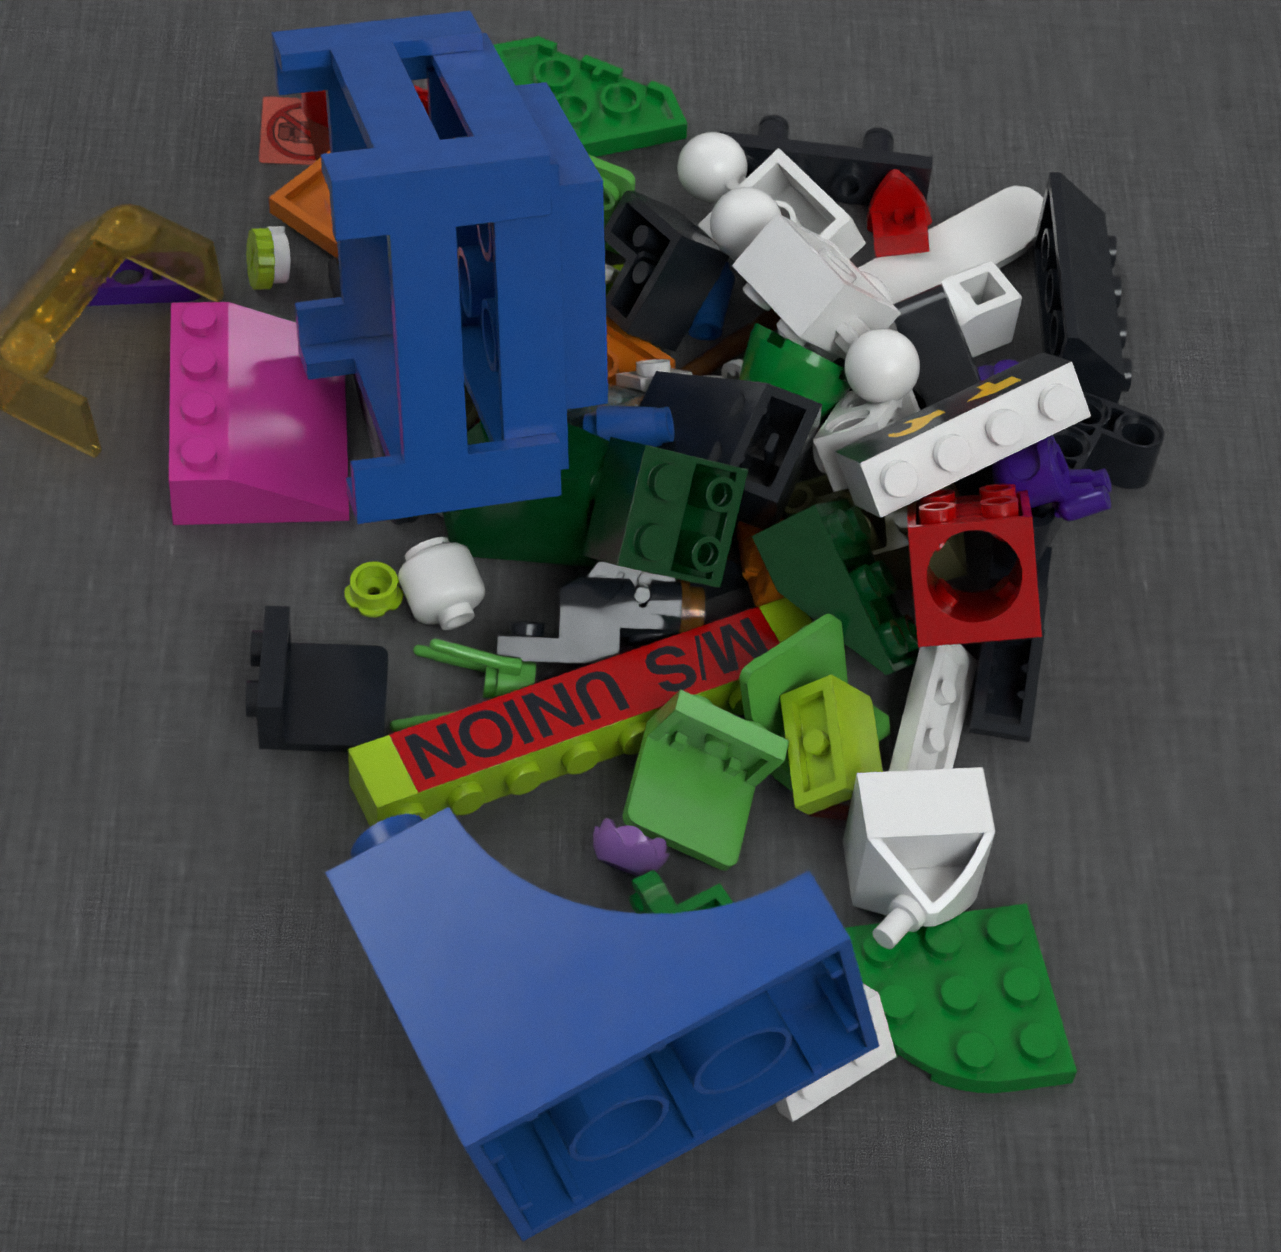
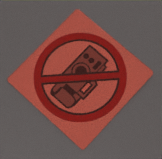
[259,96,330,165]

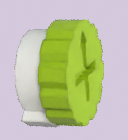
[246,226,290,290]

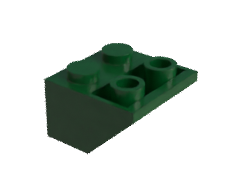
[583,437,748,588]

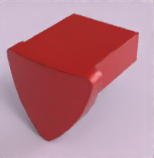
[866,169,932,258]

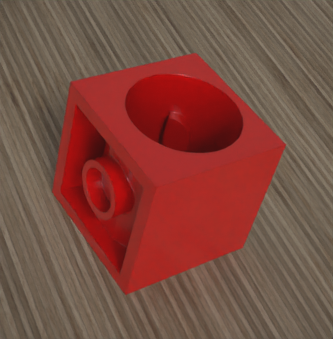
[907,483,1042,647]

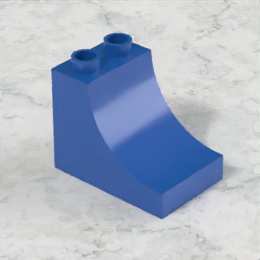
[325,807,880,1241]

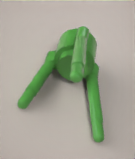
[389,638,536,732]

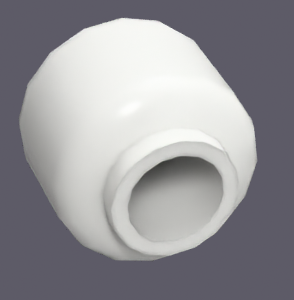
[398,537,485,630]

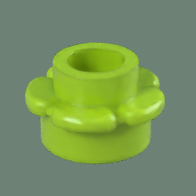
[344,561,404,618]

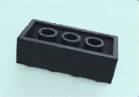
[1032,172,1132,404]

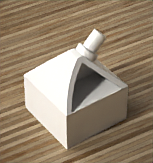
[842,767,995,949]

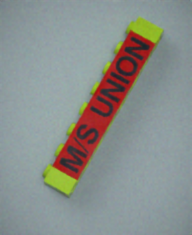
[348,598,813,827]

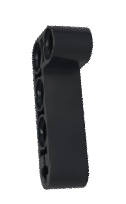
[893,283,993,496]
[991,392,1165,568]

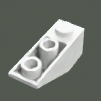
[888,260,1022,357]

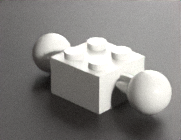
[677,132,892,303]
[710,187,920,403]

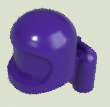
[992,435,1112,521]

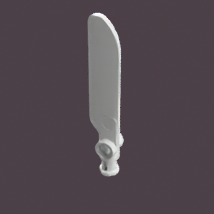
[721,186,1043,380]

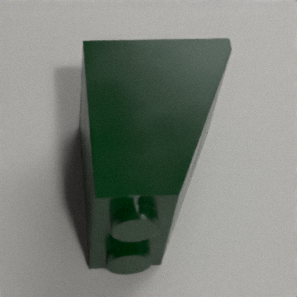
[442,421,609,567]

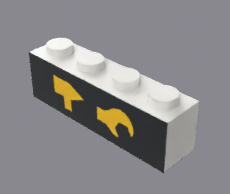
[835,352,1091,518]

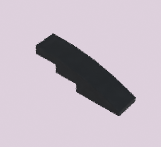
[969,547,1052,743]

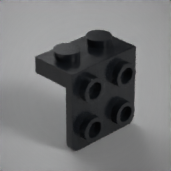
[246,606,389,752]

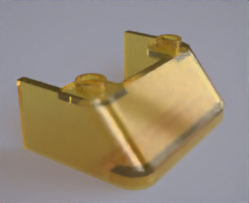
[0,204,225,458]

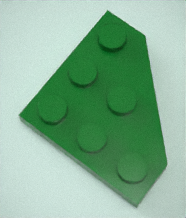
[494,36,688,157]

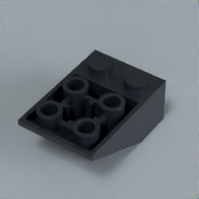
[639,371,822,530]

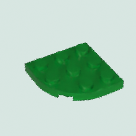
[845,903,1077,1093]

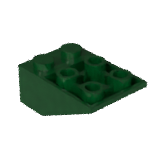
[752,499,920,675]

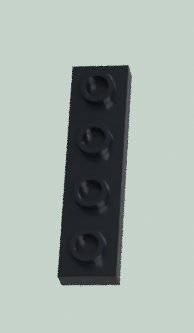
[720,115,933,206]

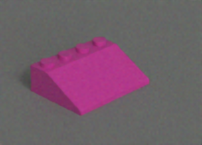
[169,302,349,525]

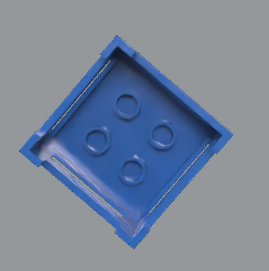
[271,10,608,524]

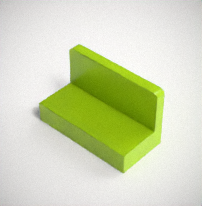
[780,674,883,815]

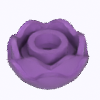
[593,818,670,876]

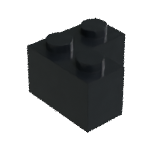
[604,190,730,351]

